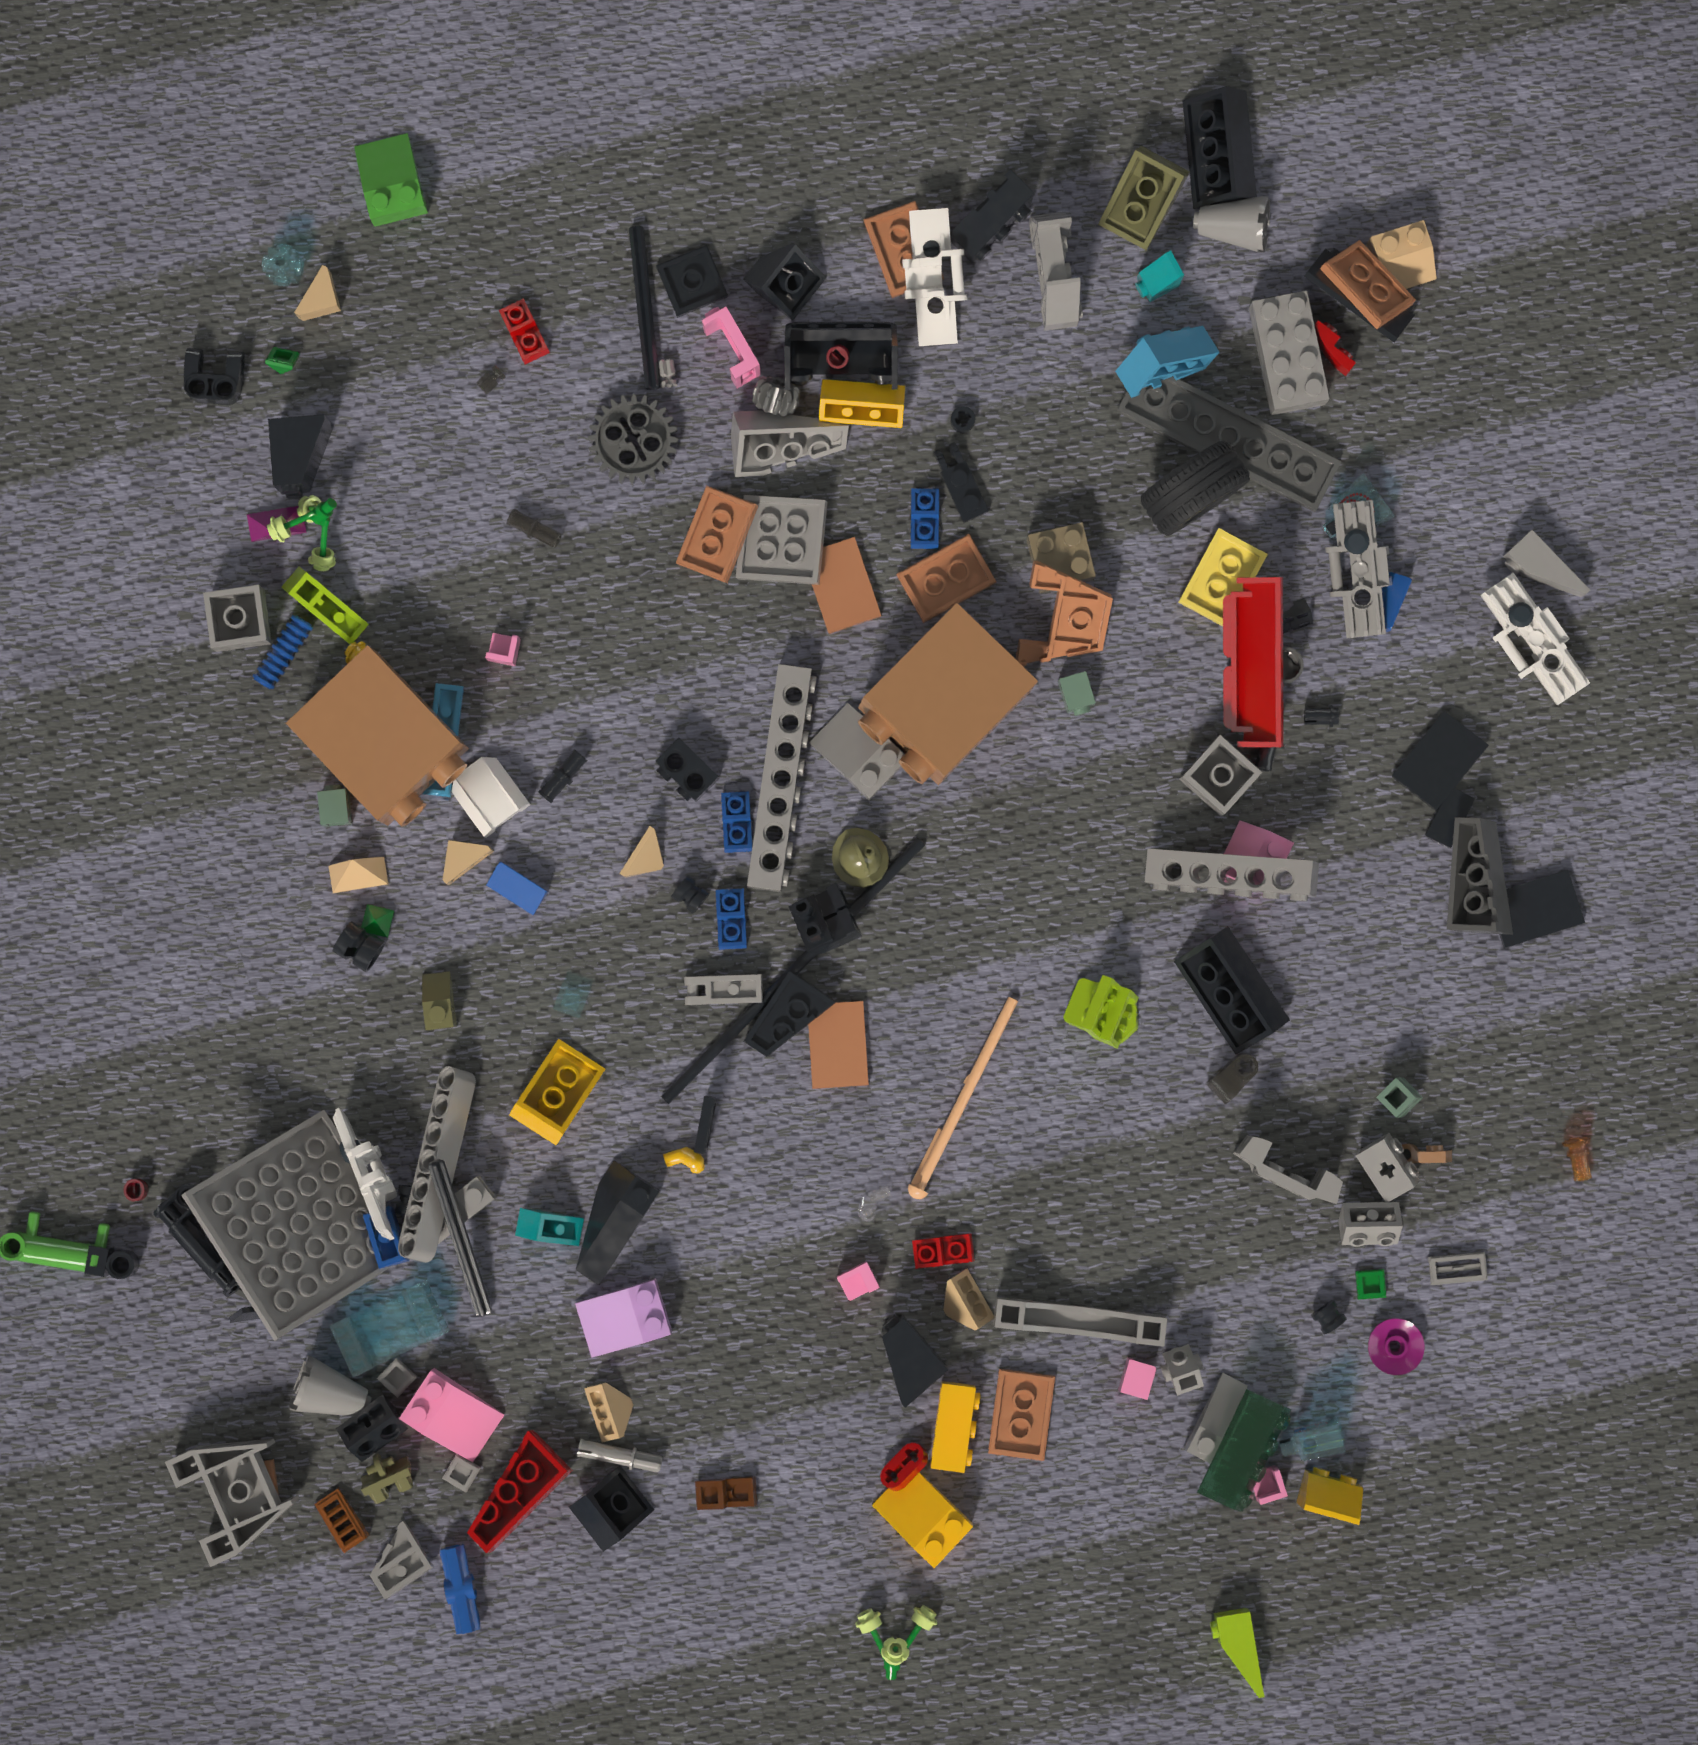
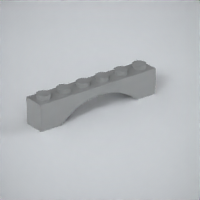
[993,1296,1167,1347]

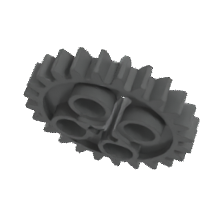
[588,394,679,486]

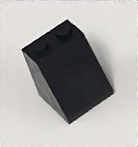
[268,414,333,499]
[881,1314,948,1408]

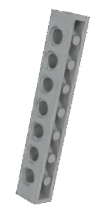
[747,664,817,892]

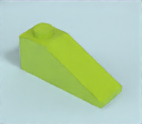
[281,566,369,644]
[1210,1608,1264,1698]

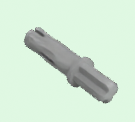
[577,1439,662,1472]

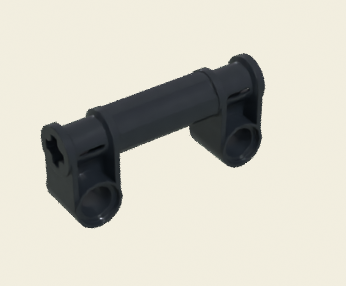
[153,1183,240,1297]

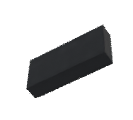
[1424,788,1475,849]

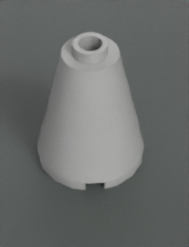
[1193,196,1270,253]
[289,1355,371,1416]

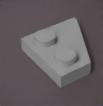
[370,1521,434,1599]

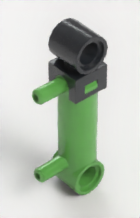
[0,1211,139,1279]

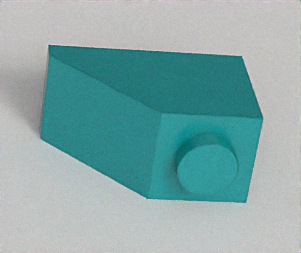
[1135,250,1184,302]
[515,1208,584,1246]

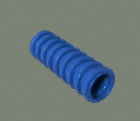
[252,615,313,690]

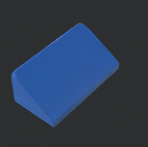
[1381,571,1412,632]
[486,861,548,915]
[363,1206,409,1269]

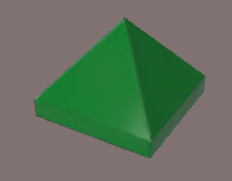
[265,347,300,374]
[361,904,394,938]

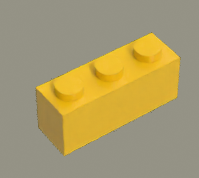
[819,379,905,428]
[930,1381,980,1473]

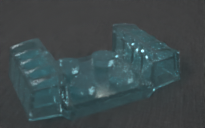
[329,1280,450,1377]

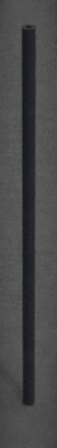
[661,838,925,1104]

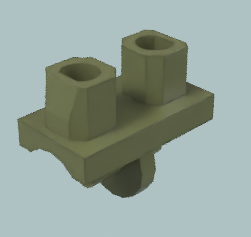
[361,1453,413,1504]

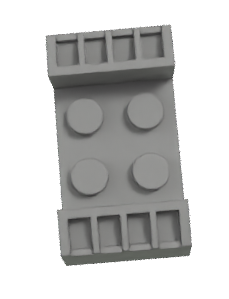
[1233,1135,1343,1204]

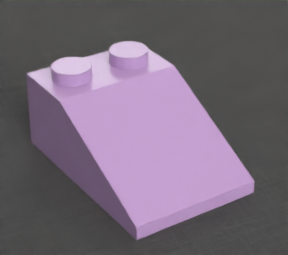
[575,1278,672,1357]

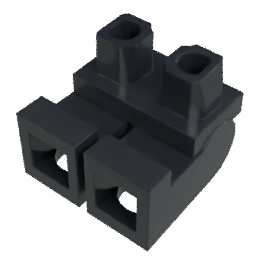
[788,883,863,955]

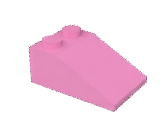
[399,1368,504,1462]

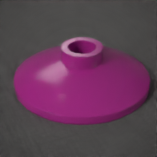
[1368,1318,1425,1375]

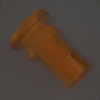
[1562,1137,1592,1181]

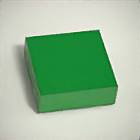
[1355,1269,1386,1300]

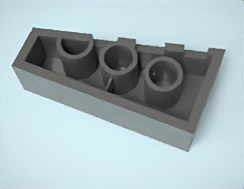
[1447,818,1513,935]

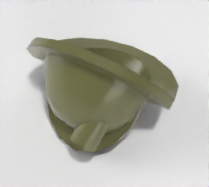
[832,828,889,888]

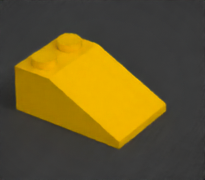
[509,1039,605,1145]
[872,1472,973,1568]

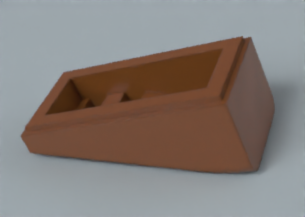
[314,1488,370,1553]

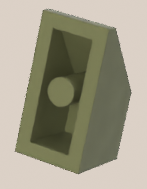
[422,971,457,1031]

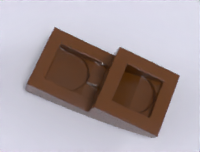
[695,1476,757,1510]

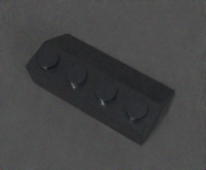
[1182,86,1257,209]
[1304,247,1415,343]
[1174,926,1290,1055]

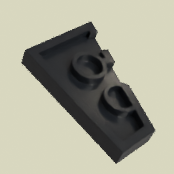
[743,971,837,1057]

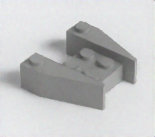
[1029,212,1083,331]
[165,1439,300,1567]

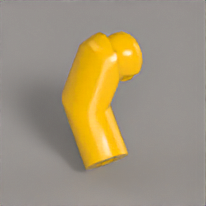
[663,1147,705,1174]

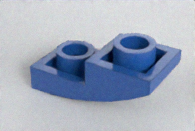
[910,488,939,549]
[721,791,752,853]
[716,888,747,950]

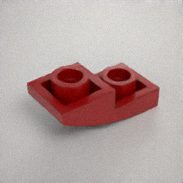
[499,299,550,365]
[1314,320,1356,376]
[912,1233,975,1269]

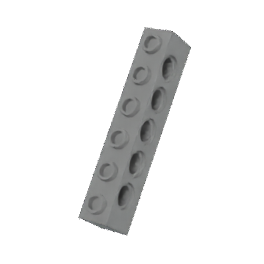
[1144,849,1319,902]

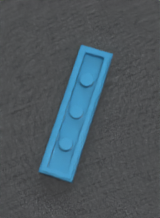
[422,683,464,797]

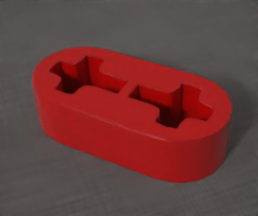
[880,1443,928,1491]

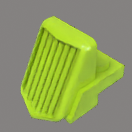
[1063,975,1139,1049]

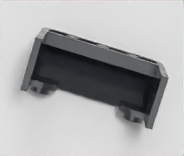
[784,322,898,390]

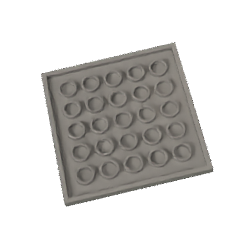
[181,1110,402,1341]

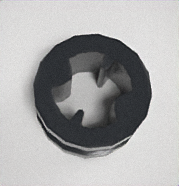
[950,406,976,433]

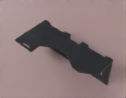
[1283,598,1313,634]

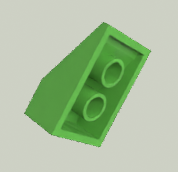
[354,133,428,227]

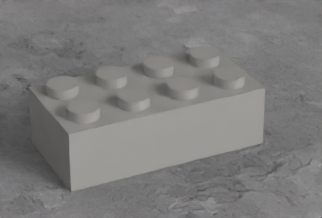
[1249,291,1330,416]

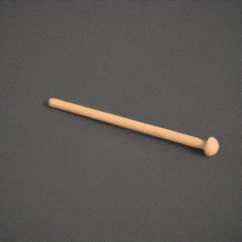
[908,997,1018,1199]

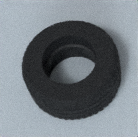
[1141,440,1250,536]

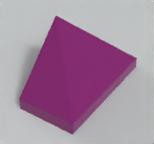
[247,506,307,542]

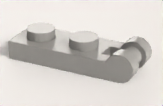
[684,974,763,1005]

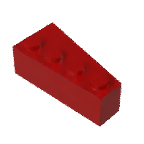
[467,1430,573,1553]

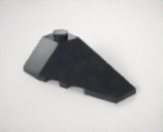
[576,1160,661,1285]

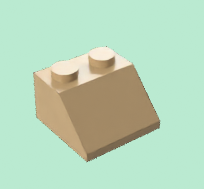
[1366,220,1437,289]

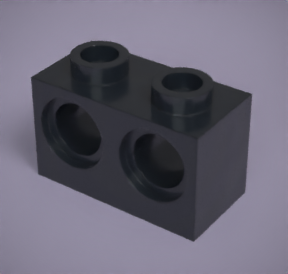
[655,738,720,802]
[336,1395,408,1462]

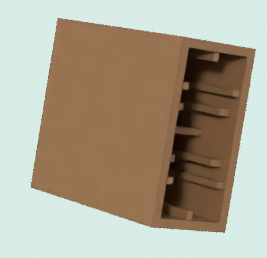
[858,603,1038,786]
[286,645,469,827]

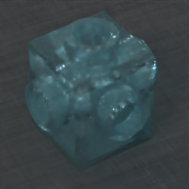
[262,244,304,286]

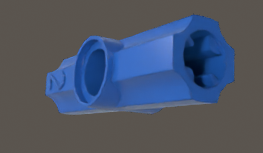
[440,1544,481,1634]

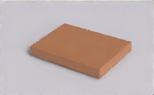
[863,201,944,298]
[1320,240,1416,329]
[676,485,758,584]
[896,534,996,623]
[812,537,881,634]
[808,1001,869,1089]
[988,1368,1055,1461]

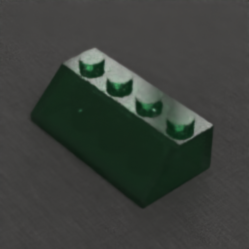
[1197,1389,1291,1512]

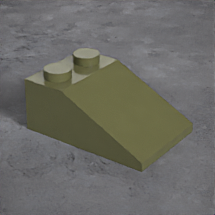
[1098,146,1190,250]

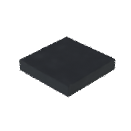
[656,245,728,318]
[694,1095,717,1154]

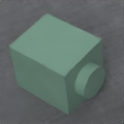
[1058,671,1096,716]
[317,785,352,827]
[1376,1077,1423,1118]

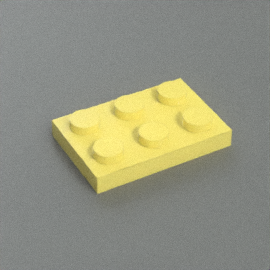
[1178,528,1268,626]

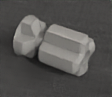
[659,359,677,388]

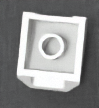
[451,757,531,838]

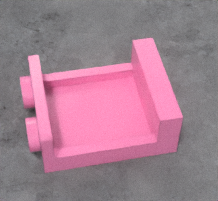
[702,307,761,389]

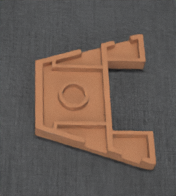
[1015,561,1113,666]

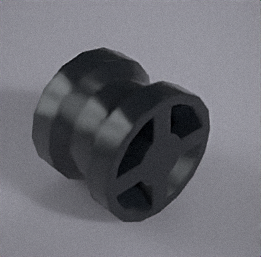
[1311,1300,1347,1335]

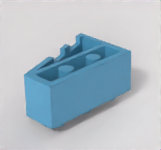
[1115,326,1219,398]

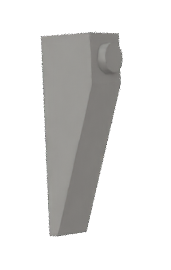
[731,411,849,477]

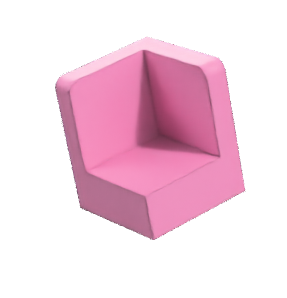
[485,633,521,666]
[837,1261,880,1301]
[1118,1357,1156,1400]
[1248,1465,1288,1505]

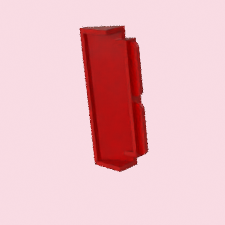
[1223,577,1283,747]

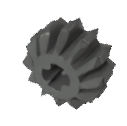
[752,376,801,417]

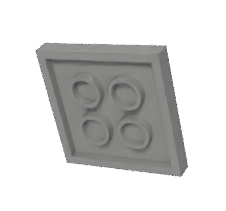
[736,495,828,585]

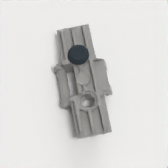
[1325,500,1392,638]

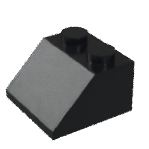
[569,1465,655,1552]

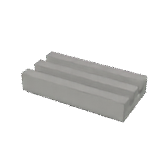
[1428,1251,1488,1285]

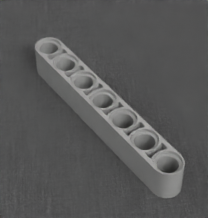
[398,1066,476,1263]

